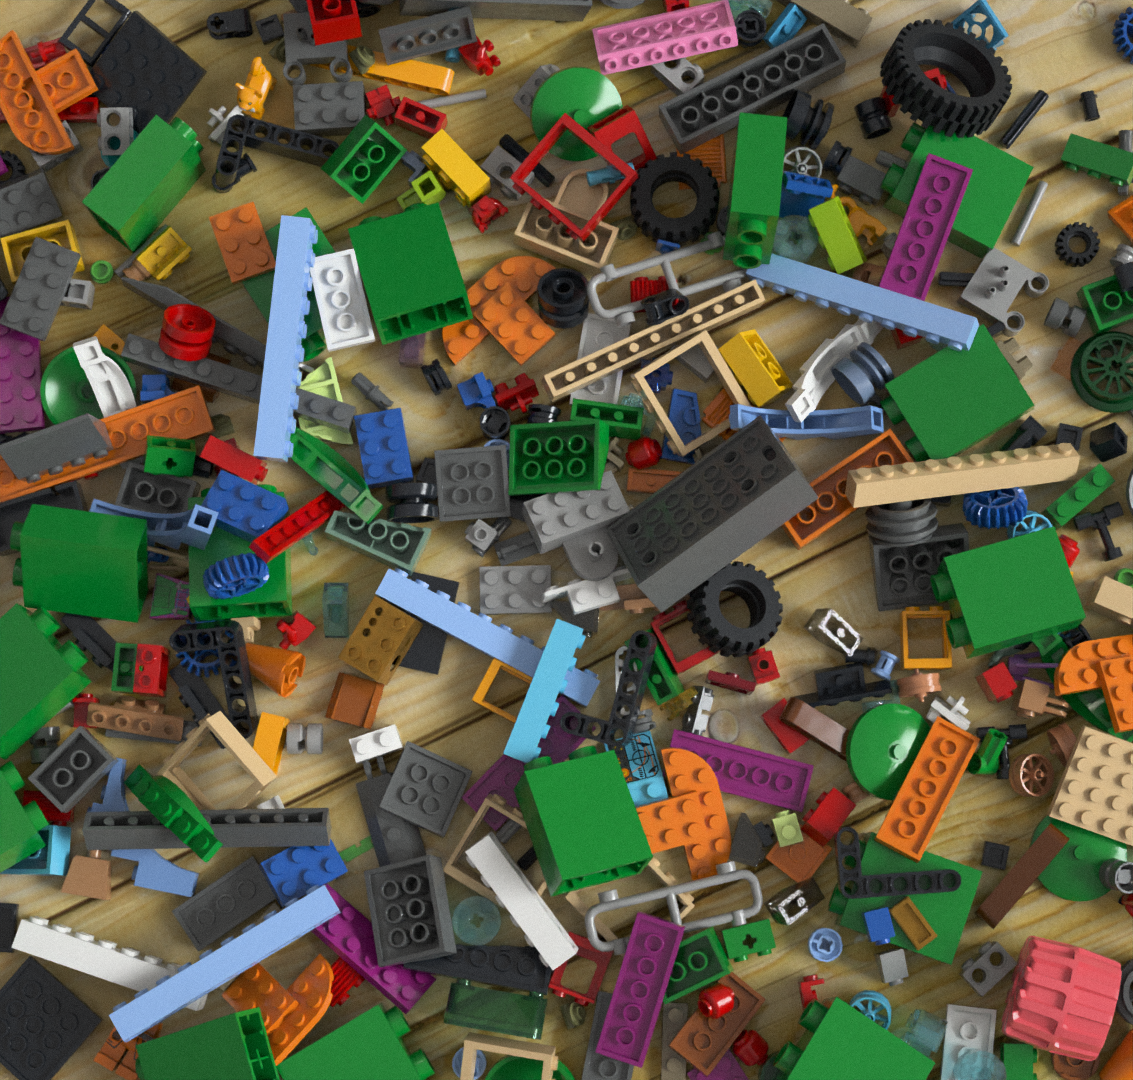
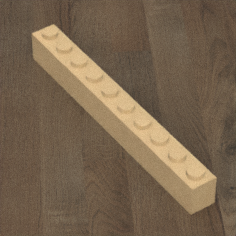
[541,279,766,402]
[845,443,1080,508]

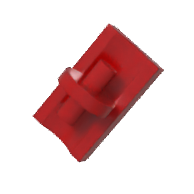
[24,37,67,71]
[494,373,539,414]

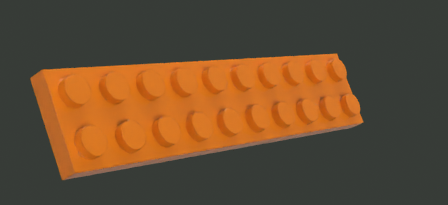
[0,385,215,503]

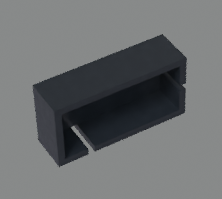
[0,480,89,557]

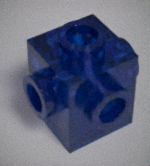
[640,358,673,393]

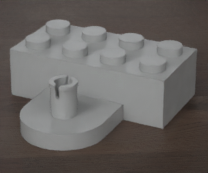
[522,470,630,581]

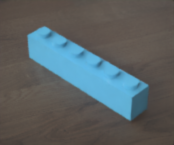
[503,619,586,763]

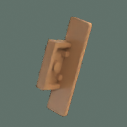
[600,583,691,614]
[87,696,184,741]

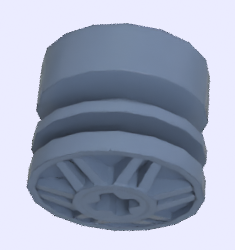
[831,342,894,405]

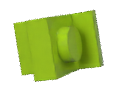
[397,170,446,210]

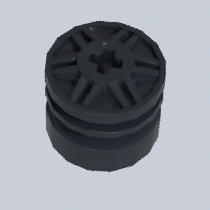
[782,89,834,150]

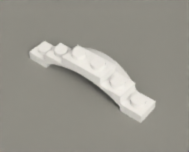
[785,319,883,423]
[73,336,144,469]

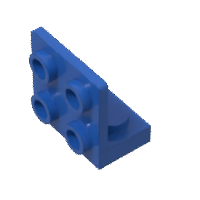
[779,171,833,224]

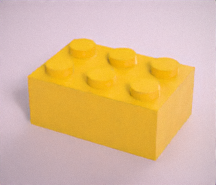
[421,129,491,208]
[0,219,85,286]
[718,329,794,407]

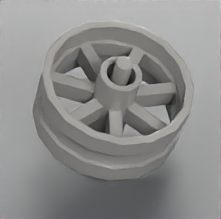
[783,146,822,178]

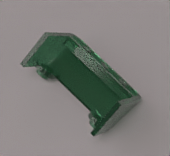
[443,978,548,1040]

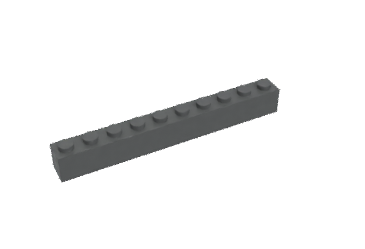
[121,333,356,434]
[82,808,332,850]

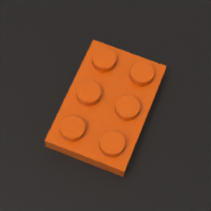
[209,202,276,285]

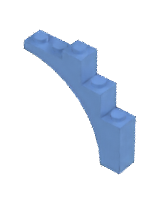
[729,404,884,440]
[89,499,219,550]
[87,757,199,897]

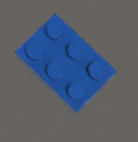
[354,408,414,489]
[201,469,289,543]
[259,838,348,909]

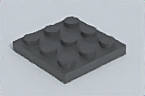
[434,445,511,522]
[377,741,473,838]

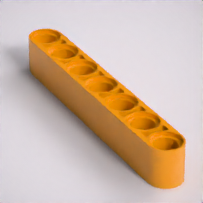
[310,45,455,96]

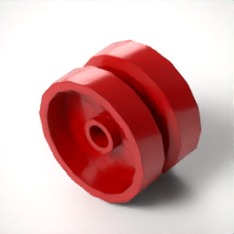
[158,304,216,361]

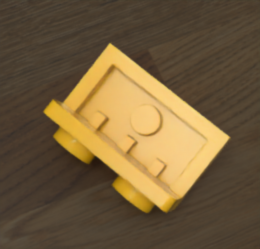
[135,226,192,281]

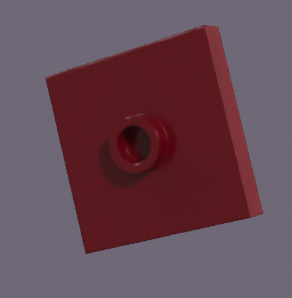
[705,670,756,695]

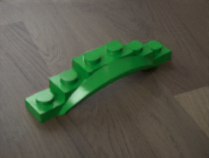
[290,427,384,524]
[1031,633,1133,742]
[123,764,223,863]

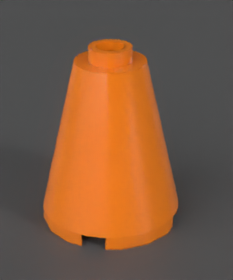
[236,643,306,698]
[1099,1028,1133,1080]

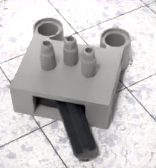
[938,247,1049,337]

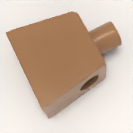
[61,850,112,900]

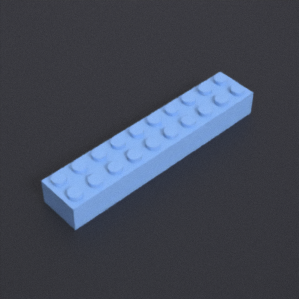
[253,215,318,463]

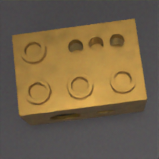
[338,595,424,685]

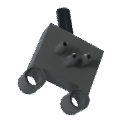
[283,0,353,86]

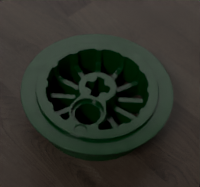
[1070,331,1133,413]

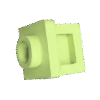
[771,810,804,847]

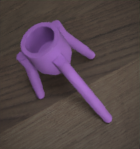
[1008,651,1059,689]

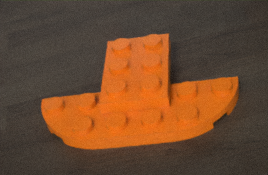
[0,30,99,155]
[442,256,556,366]
[1054,634,1133,733]
[635,747,731,881]
[221,954,334,1066]

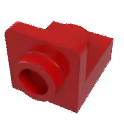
[72,693,100,728]
[798,974,825,1011]

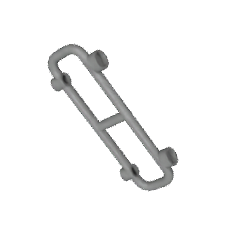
[586,231,747,327]
[585,861,763,955]

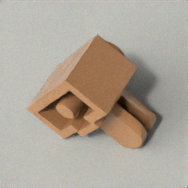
[1010,679,1069,719]

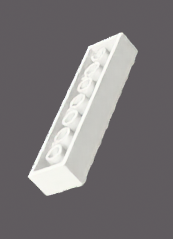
[11,916,209,1011]

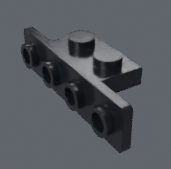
[61,613,143,672]
[794,662,892,708]
[169,664,230,749]

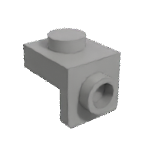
[464,519,497,551]

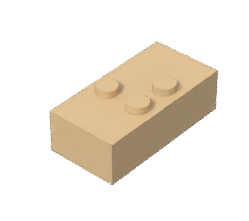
[1085,576,1133,628]

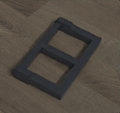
[58,0,132,67]

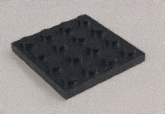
[90,11,207,134]
[0,956,104,1080]

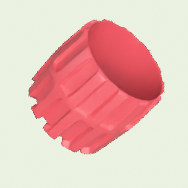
[1001,936,1122,1061]

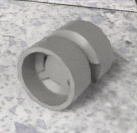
[286,723,323,754]

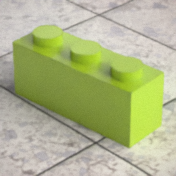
[808,196,867,274]

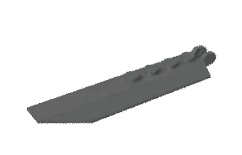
[121,277,300,388]
[356,755,426,867]

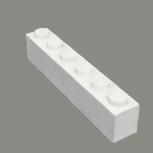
[466,831,579,970]

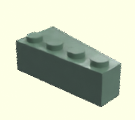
[324,511,432,577]

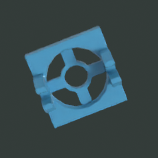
[951,0,1009,51]

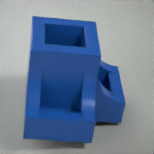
[457,372,496,410]
[140,374,177,404]

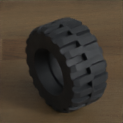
[630,152,720,246]
[687,561,783,658]

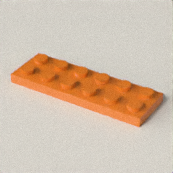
[874,716,980,863]

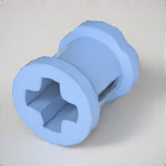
[870,650,900,681]

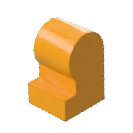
[93,324,125,357]

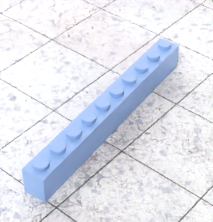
[746,253,979,351]
[375,568,600,707]
[109,885,341,1043]

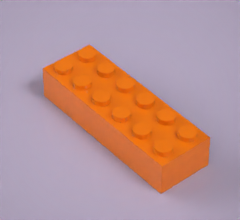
[781,428,914,550]

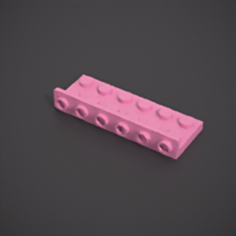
[592,0,738,75]

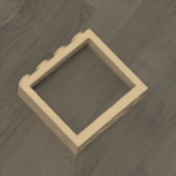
[630,330,752,456]
[157,711,277,810]
[443,794,547,912]
[565,856,695,958]
[460,1032,558,1080]

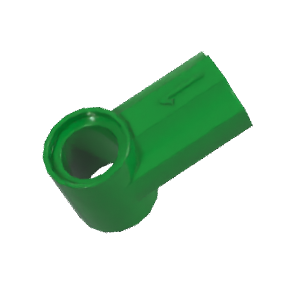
[967,728,1008,775]

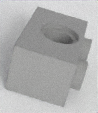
[480,146,535,201]

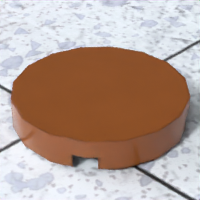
[1050,1053,1100,1080]

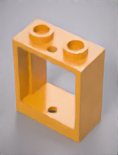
[899,606,952,670]
[472,658,533,724]
[253,712,290,776]

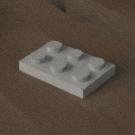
[479,565,552,615]

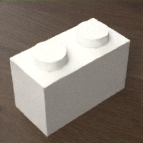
[349,724,404,764]

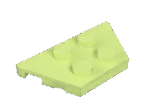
[298,357,354,446]

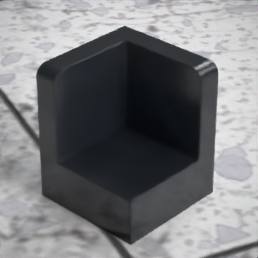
[1089,422,1128,462]

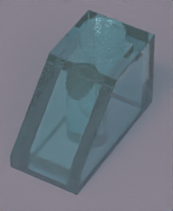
[322,583,349,638]

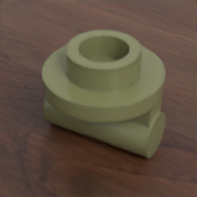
[269,36,286,62]
[349,45,375,74]
[610,215,637,240]
[210,414,235,438]
[560,1002,586,1030]

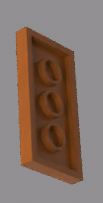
[668,972,766,1077]

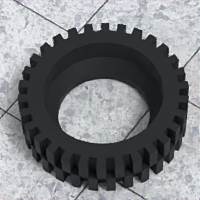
[880,19,1012,138]

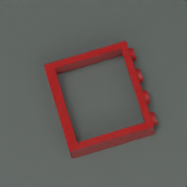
[510,113,639,242]

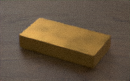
[889,896,937,951]

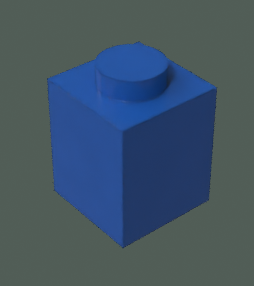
[862,907,895,946]

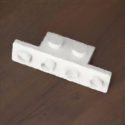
[541,566,632,615]

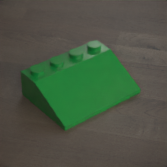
[508,419,609,496]

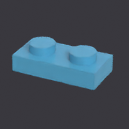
[763,3,807,49]

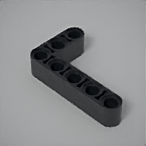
[215,114,339,185]
[169,620,259,739]
[560,630,657,747]
[834,827,961,899]

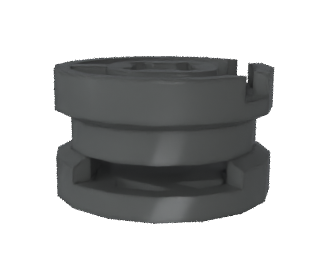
[622,709,657,735]

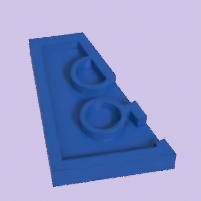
[660,389,702,465]

